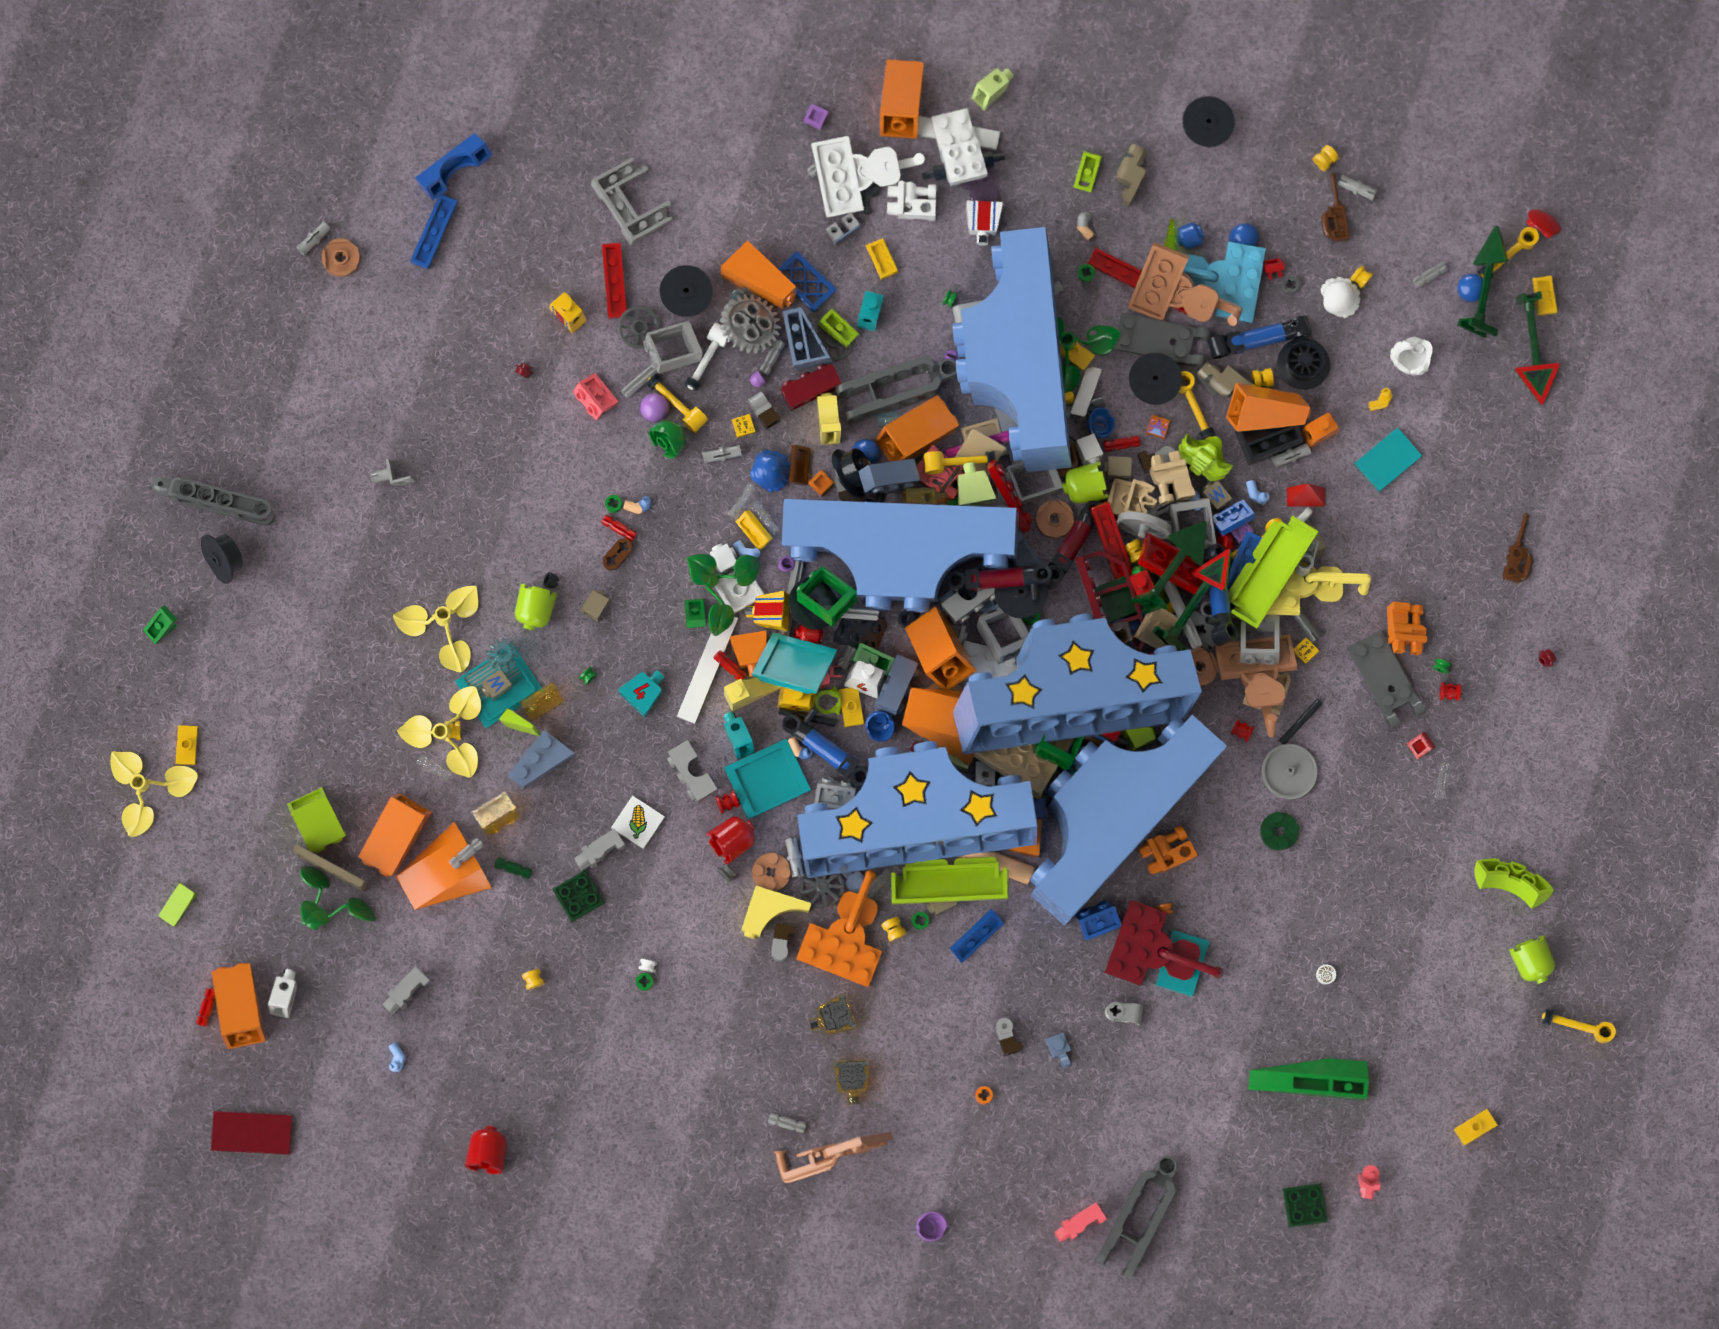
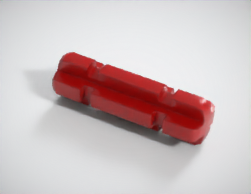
[1103,436,1140,452]
[601,515,637,541]
[713,650,746,680]
[196,988,215,1027]

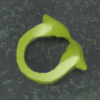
[815,686,842,715]

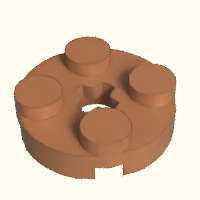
[322,238,360,277]
[1035,500,1074,539]
[1191,648,1218,687]
[752,853,791,891]

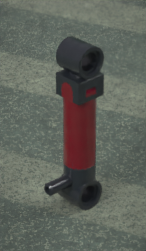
[1042,500,1101,590]
[946,564,1054,601]

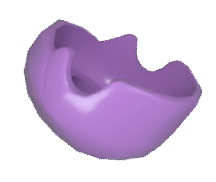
[640,393,671,422]
[916,1211,947,1242]

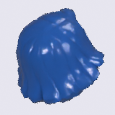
[750,450,790,492]

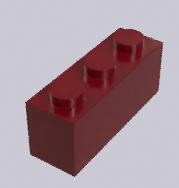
[780,364,842,411]

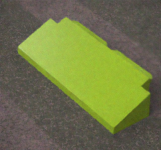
[1228,515,1319,629]
[891,857,1009,904]

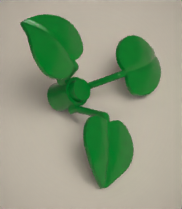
[1057,316,1120,393]
[686,554,760,636]
[300,866,376,930]

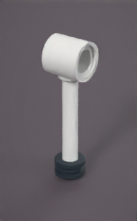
[684,322,730,391]

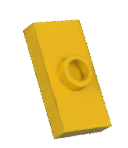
[866,238,898,280]
[1532,276,1557,316]
[1059,340,1095,371]
[736,509,773,550]
[839,688,864,728]
[175,725,198,765]
[1454,1109,1497,1146]

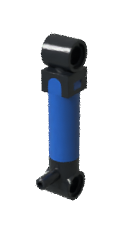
[1207,315,1312,359]
[1201,543,1238,646]
[782,708,868,786]

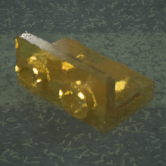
[520,682,563,721]
[472,792,520,837]

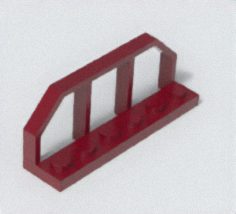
[1075,551,1145,652]

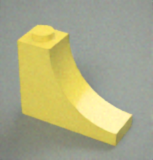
[817,393,841,445]
[724,677,782,711]
[741,886,811,939]

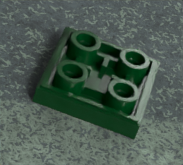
[1094,575,1144,624]
[552,870,605,923]
[1282,1183,1328,1228]

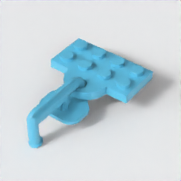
[1183,242,1266,323]

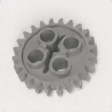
[720,294,781,354]

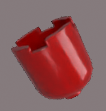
[706,816,755,865]
[465,1126,507,1174]

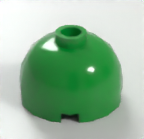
[648,420,686,459]

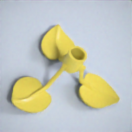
[393,586,478,673]
[397,686,481,778]
[111,751,198,837]

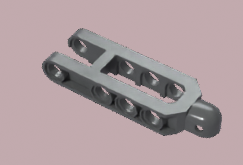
[835,356,957,424]
[152,476,275,526]
[1095,1156,1177,1279]

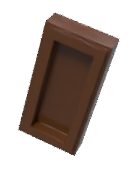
[789,445,811,486]

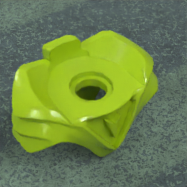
[1179,433,1233,482]

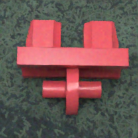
[1358,1165,1381,1199]

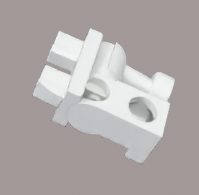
[887,181,936,221]

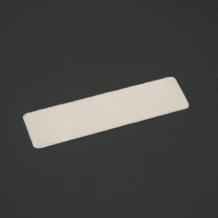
[1071,367,1102,416]

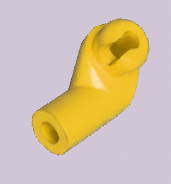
[1368,388,1392,411]

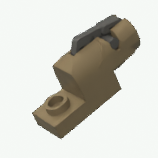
[1115,144,1147,207]
[1197,361,1254,398]

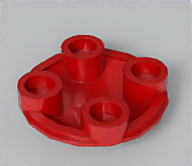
[1527,209,1561,238]

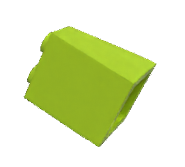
[287,787,346,853]

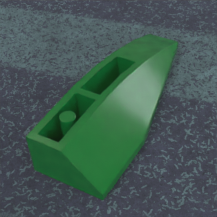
[1248,1058,1369,1101]

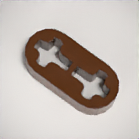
[603,538,632,571]

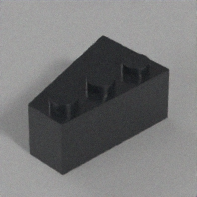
[1234,425,1304,466]

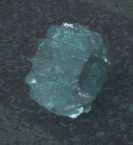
[486,638,519,671]

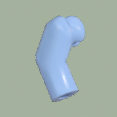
[1246,480,1270,504]

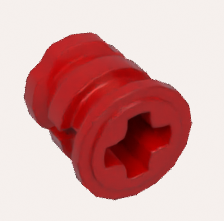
[1439,682,1461,701]
[1231,719,1255,743]
[715,791,739,814]

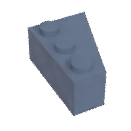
[783,307,833,370]
[858,459,920,494]
[874,654,920,718]
[508,730,575,790]

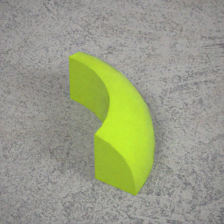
[1474,858,1554,909]

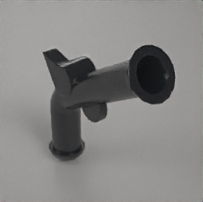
[862,183,882,215]

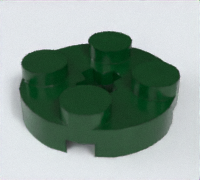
[1260,812,1299,851]

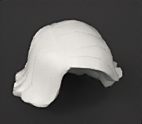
[1321,277,1360,318]
[1390,337,1433,376]

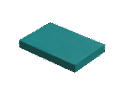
[1354,427,1422,492]
[1155,930,1209,997]

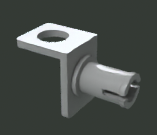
[370,459,416,487]

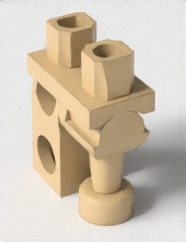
[1149,451,1195,505]

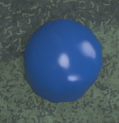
[1228,223,1259,247]
[1457,274,1483,302]
[1087,407,1115,439]
[852,439,881,464]
[865,710,895,742]

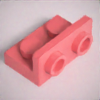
[573,373,619,420]

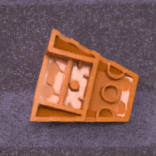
[902,688,975,766]
[396,822,492,910]

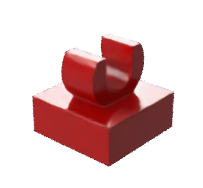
[1262,258,1285,280]

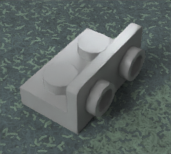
[815,776,856,809]

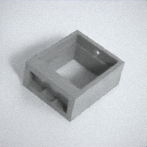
[643,321,703,374]
[1004,461,1063,504]
[1169,498,1216,550]
[976,608,1029,664]
[1240,615,1279,665]

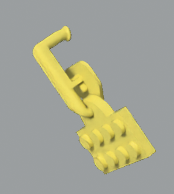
[1267,562,1371,616]

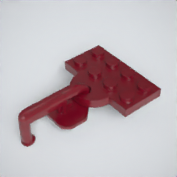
[1104,900,1223,986]

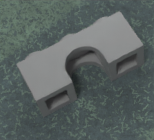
[941,588,995,625]
[667,740,717,803]

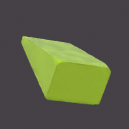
[1073,151,1102,192]
[817,308,859,348]
[499,708,541,736]
[159,883,197,927]

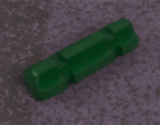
[494,857,532,880]

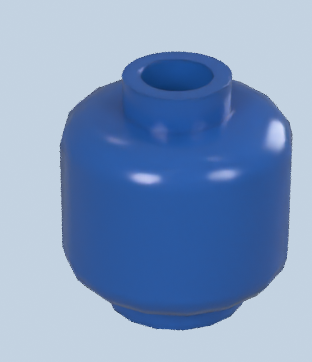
[1176,222,1205,250]

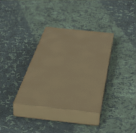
[293,844,368,891]

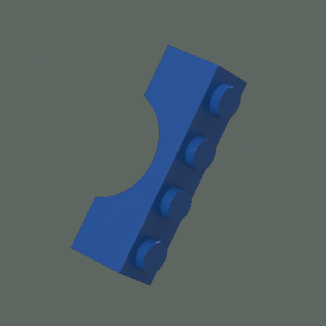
[415,133,493,200]

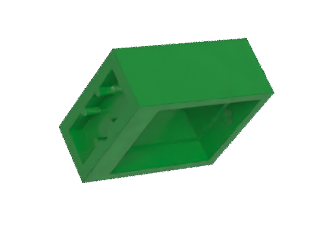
[797,566,857,627]
[1033,733,1084,771]

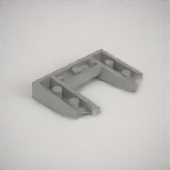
[591,158,672,246]

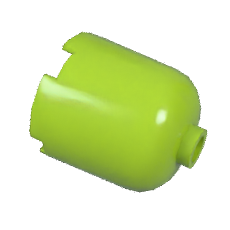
[1062,461,1109,504]
[514,584,558,631]
[1509,935,1555,984]

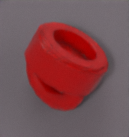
[1216,533,1235,550]

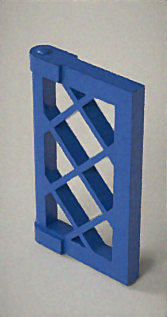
[778,251,837,313]

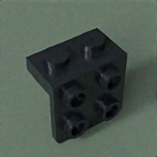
[832,607,887,650]

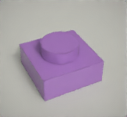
[803,104,829,130]
[1229,523,1254,544]

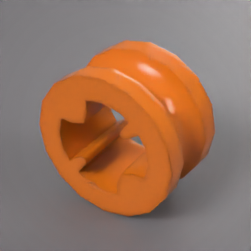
[1155,903,1174,915]
[975,1086,993,1104]

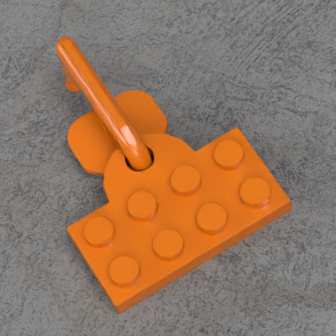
[796,870,882,987]

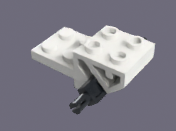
[922,108,1005,186]

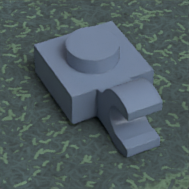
[838,864,864,894]
[1045,1033,1071,1069]

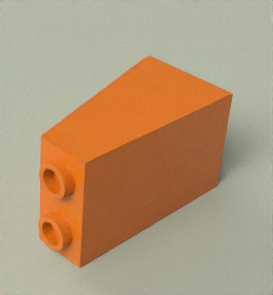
[880,59,924,139]
[721,240,796,309]
[1226,383,1311,432]
[875,395,959,462]
[905,606,976,690]
[358,793,432,877]
[211,963,266,1049]

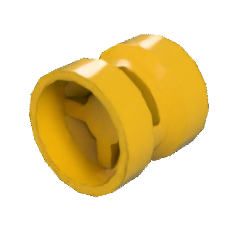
[1313,145,1339,171]
[1251,368,1274,387]
[1124,538,1142,564]
[881,916,907,942]

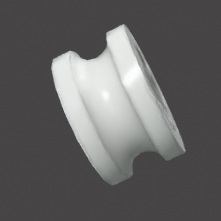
[638,959,657,973]

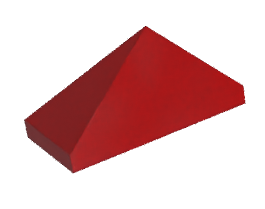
[1287,484,1325,507]

